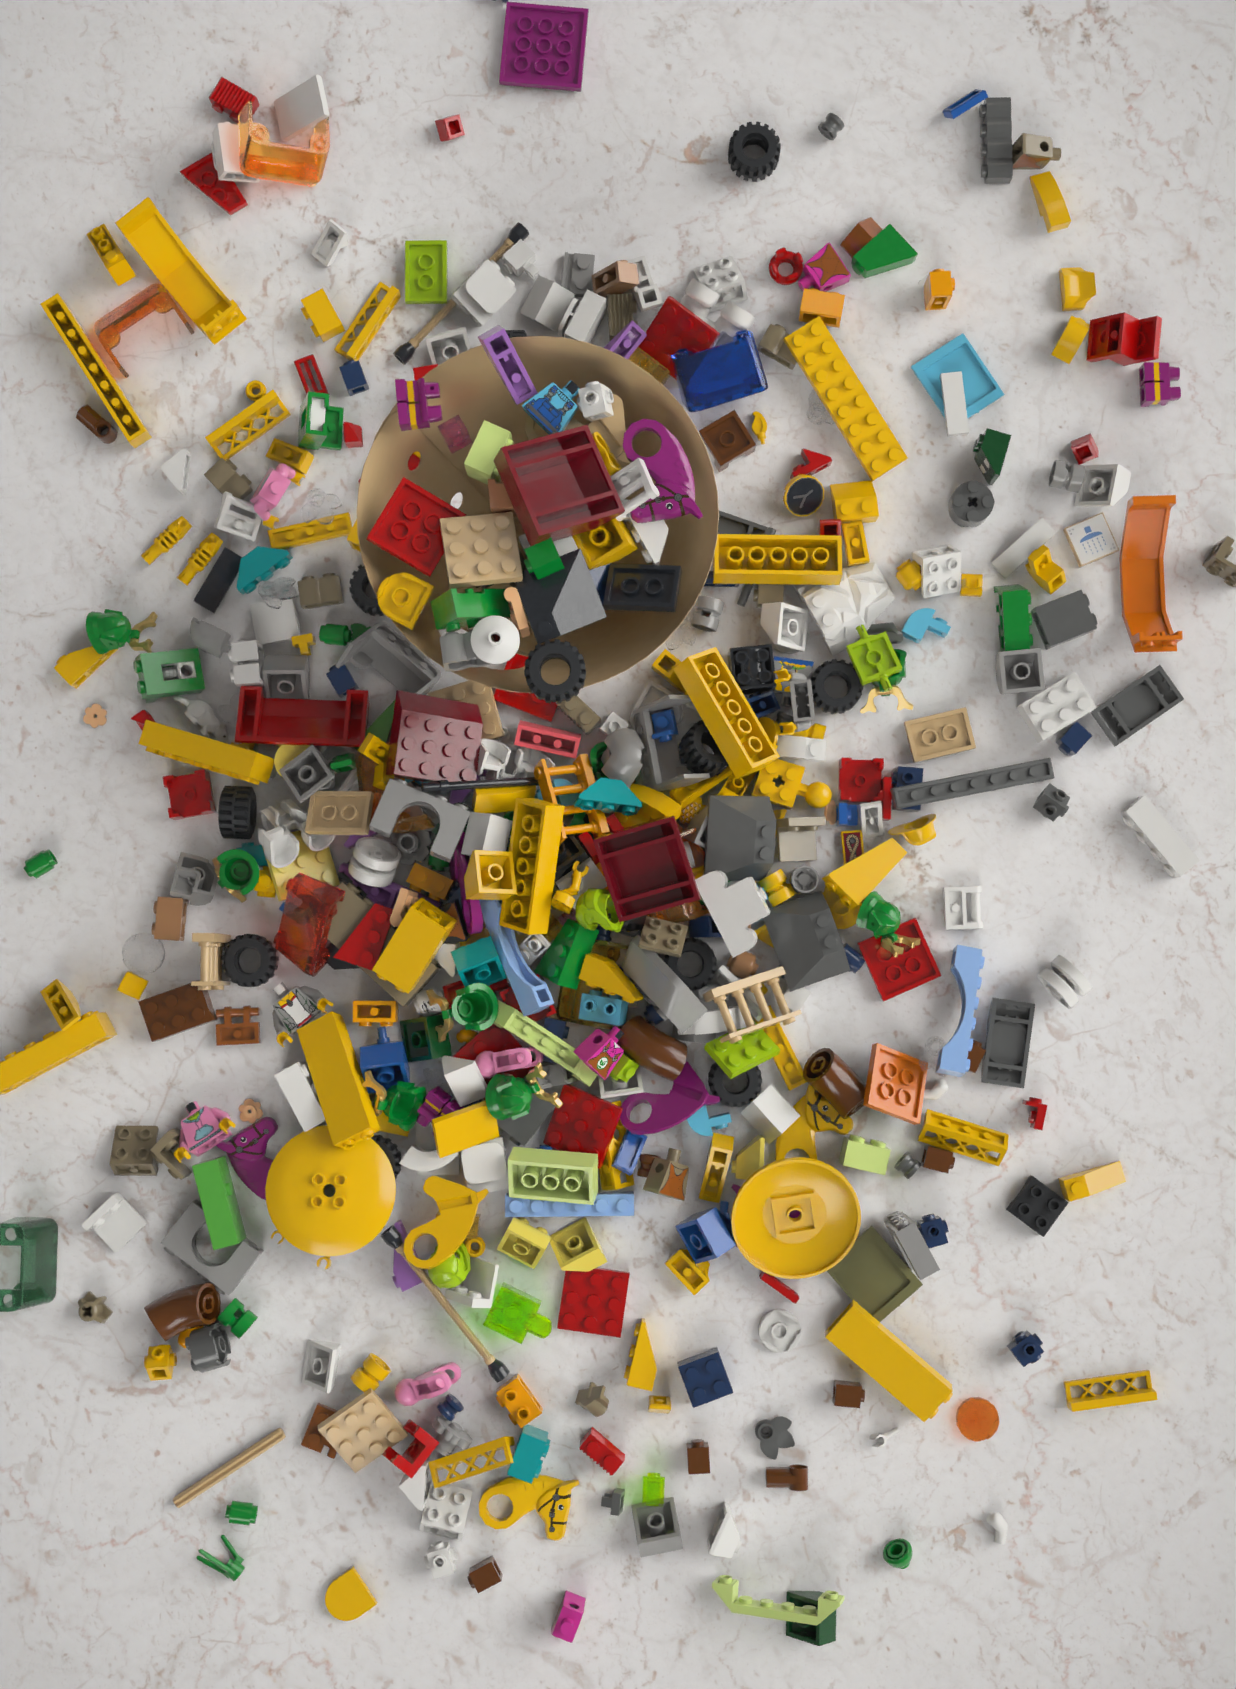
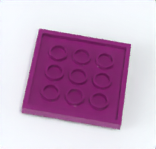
[499,2,589,92]

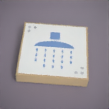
[1063,512,1119,568]

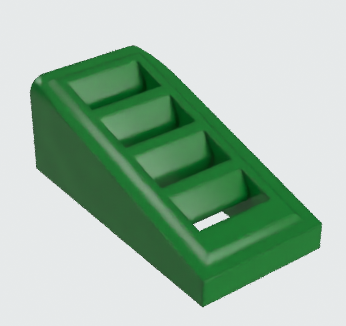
[330,753,358,773]

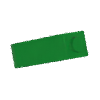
[851,224,918,278]

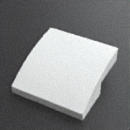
[250,596,301,646]

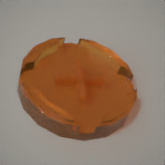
[956,1397,999,1442]

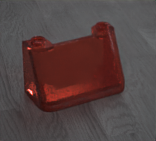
[273,872,346,977]

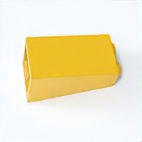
[372,898,458,994]

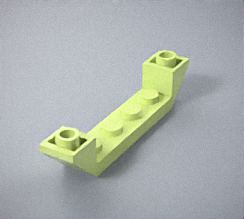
[493,1000,597,1087]
[712,1575,845,1626]

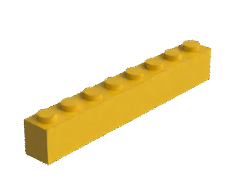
[40,293,152,448]

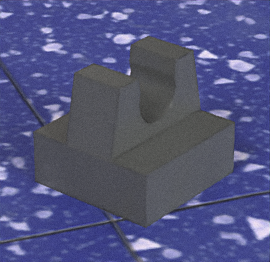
[601,1488,625,1516]

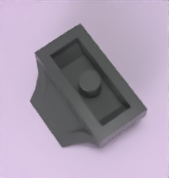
[858,622,903,644]

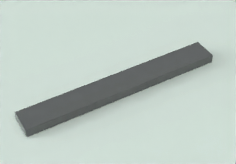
[890,758,1055,810]

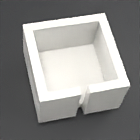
[228,640,265,689]

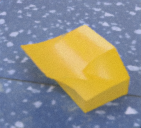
[1059,267,1096,311]
[665,1248,710,1295]

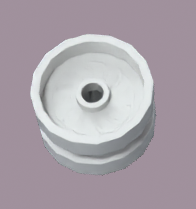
[348,837,401,887]
[1037,955,1092,1009]

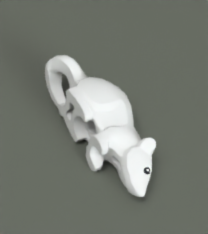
[173,696,228,743]

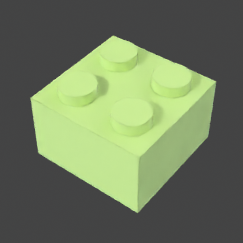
[464,420,514,485]
[838,1134,891,1175]

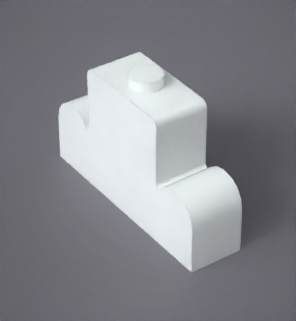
[695,870,770,958]

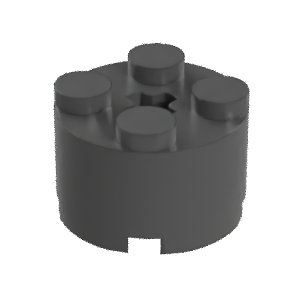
[948,480,995,528]
[185,1323,231,1373]

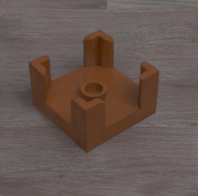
[699,410,756,472]

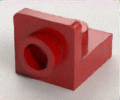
[1022,1097,1047,1130]

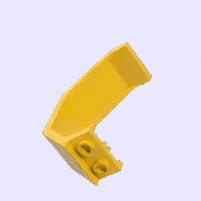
[115,197,247,345]

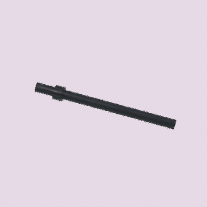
[421,777,539,793]

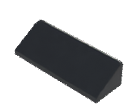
[194,547,242,614]

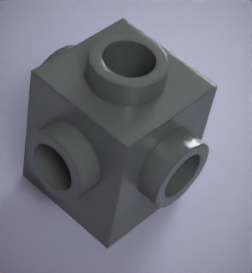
[1033,783,1070,822]

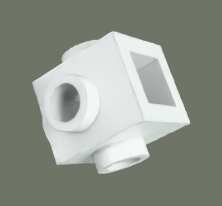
[577,381,614,422]
[424,1541,457,1579]

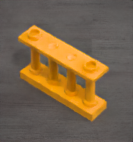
[534,753,610,845]

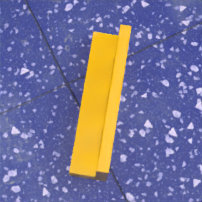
[334,282,401,361]
[205,390,291,461]
[598,1101,635,1190]
[918,1109,1009,1166]
[1064,1370,1158,1412]
[428,1436,515,1488]

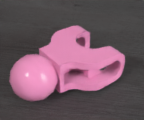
[474,1047,543,1078]
[395,1362,461,1406]

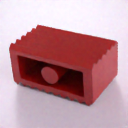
[208,77,260,124]
[580,1427,625,1476]

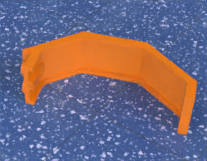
[1119,495,1183,653]

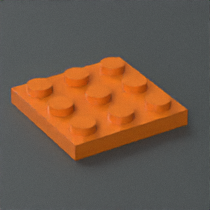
[863,1043,928,1125]

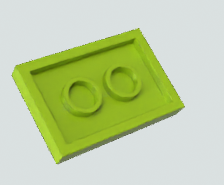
[405,240,447,304]
[704,1020,781,1079]

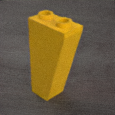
[822,838,907,909]

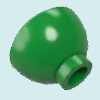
[883,1538,913,1569]

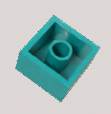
[451,936,507,987]
[507,1424,551,1484]

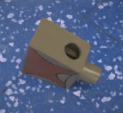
[1012,133,1061,169]
[643,1148,689,1201]

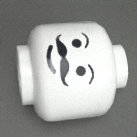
[413,987,445,1017]

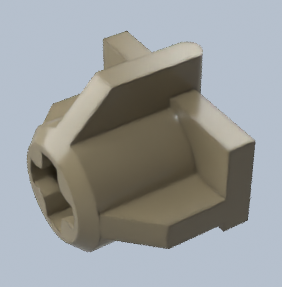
[77,1291,113,1324]
[575,1382,609,1417]

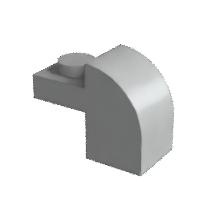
[529,1064,578,1089]

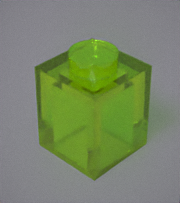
[642,1473,665,1507]

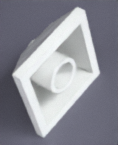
[1074,464,1131,507]
[760,602,809,652]
[707,1502,742,1558]

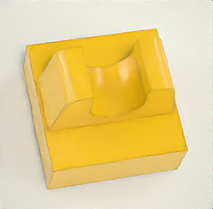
[960,574,983,597]
[291,633,316,656]

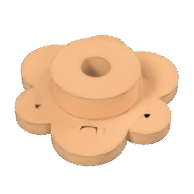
[83,704,107,728]
[824,800,836,825]
[239,1099,263,1123]

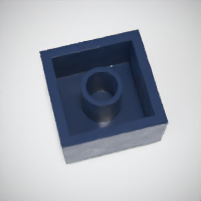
[677,1347,733,1408]

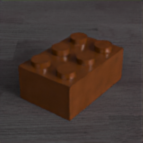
[138,980,217,1042]

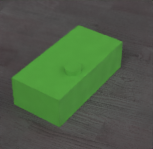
[192,1156,247,1250]

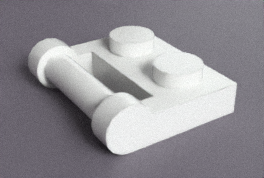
[611,458,659,522]
[214,491,262,541]
[943,886,983,930]

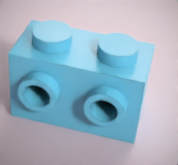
[578,990,629,1026]

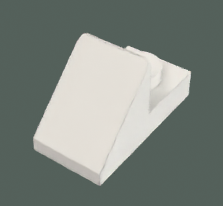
[311,219,348,267]

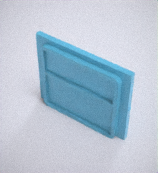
[911,333,1005,418]

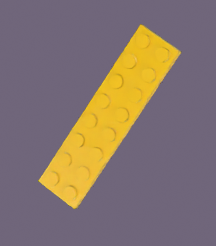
[783,316,908,481]

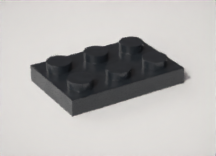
[603,563,682,612]

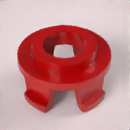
[769,247,803,285]

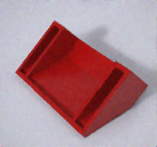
[235,686,370,747]

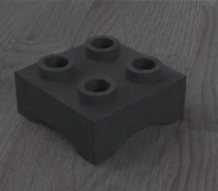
[1006,1175,1069,1237]

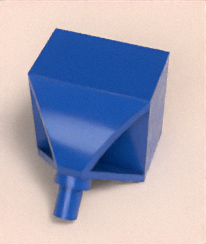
[360,1026,410,1094]
[675,1201,736,1264]

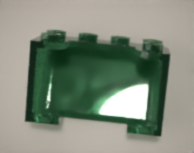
[0,1217,58,1312]

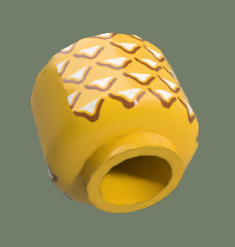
[679,797,706,823]

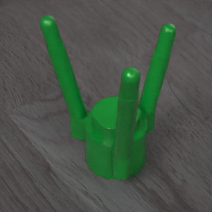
[197,1535,245,1581]

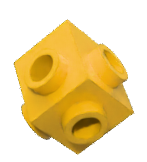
[144,1344,177,1381]

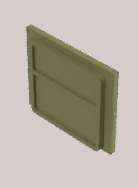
[827,1226,923,1322]

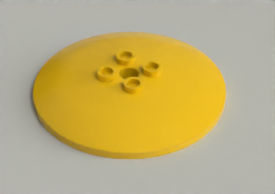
[265,1125,396,1256]
[731,1157,861,1279]

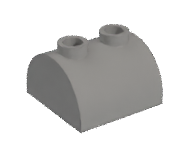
[996,648,1045,694]

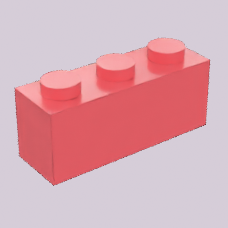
[514,720,582,759]

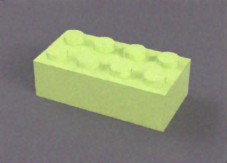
[508,1147,598,1205]

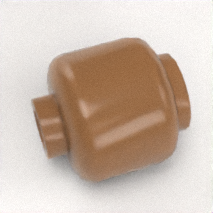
[726,951,759,979]

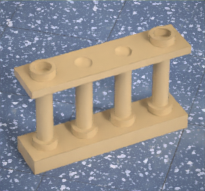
[191,933,231,990]
[703,966,802,1044]

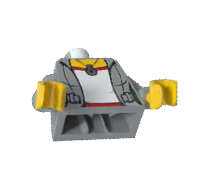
[773,668,815,735]
[272,982,333,1047]

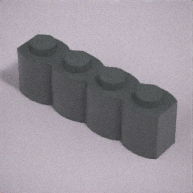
[979,97,1013,184]

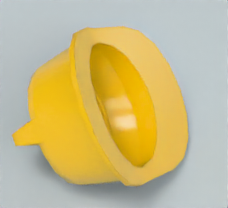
[888,814,936,846]

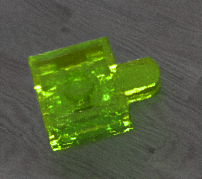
[483,1282,552,1344]

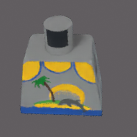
[774,656,814,707]

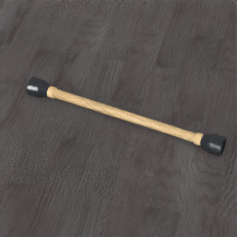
[393,222,529,365]
[380,1225,510,1383]

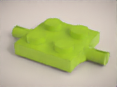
[846,625,902,692]

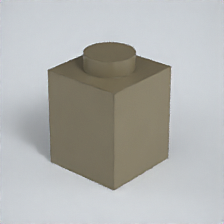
[753,584,784,608]

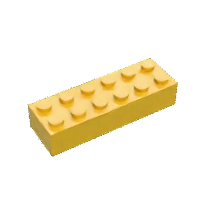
[713,534,843,585]
[673,647,780,780]
[138,720,274,785]
[499,798,565,935]
[0,1011,118,1095]

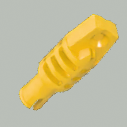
[141,516,192,565]
[177,532,223,586]

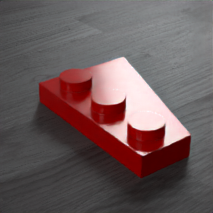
[180,152,248,216]
[334,903,393,970]

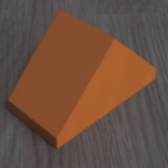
[840,217,883,258]

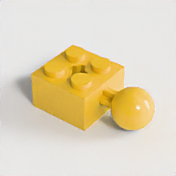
[751,759,832,810]

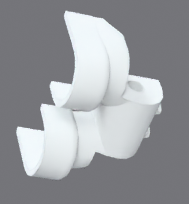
[681,278,756,353]
[477,738,555,780]
[258,798,336,868]

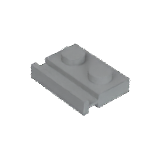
[561,252,595,297]

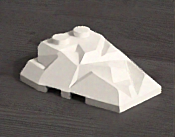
[792,562,895,657]

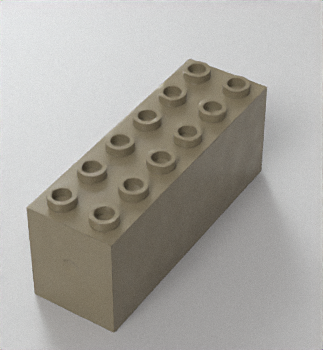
[307,882,441,1007]

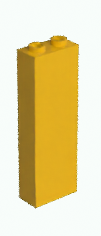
[297,1011,380,1149]
[825,1300,953,1422]

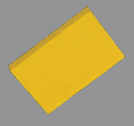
[432,1100,499,1158]

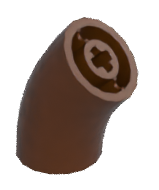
[617,1015,687,1081]
[803,1048,866,1119]
[144,1283,221,1341]

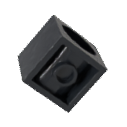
[727,644,776,695]
[554,822,589,890]

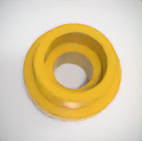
[245,380,267,402]
[464,1236,486,1257]

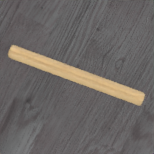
[173,1428,286,1508]

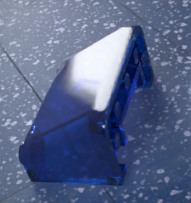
[671,330,768,412]

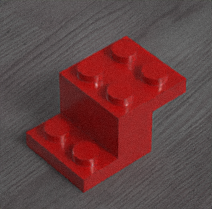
[1086,312,1162,366]

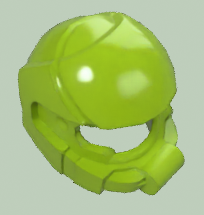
[575,888,624,933]
[427,1243,471,1288]

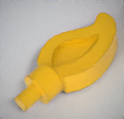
[752,411,767,445]

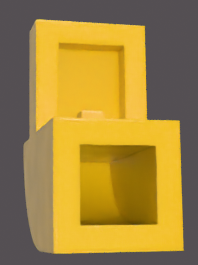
[1051,315,1090,364]
[1025,544,1066,595]

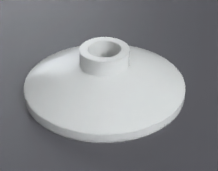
[471,616,520,664]

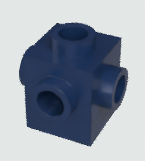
[917,1214,949,1249]
[1007,1331,1044,1367]

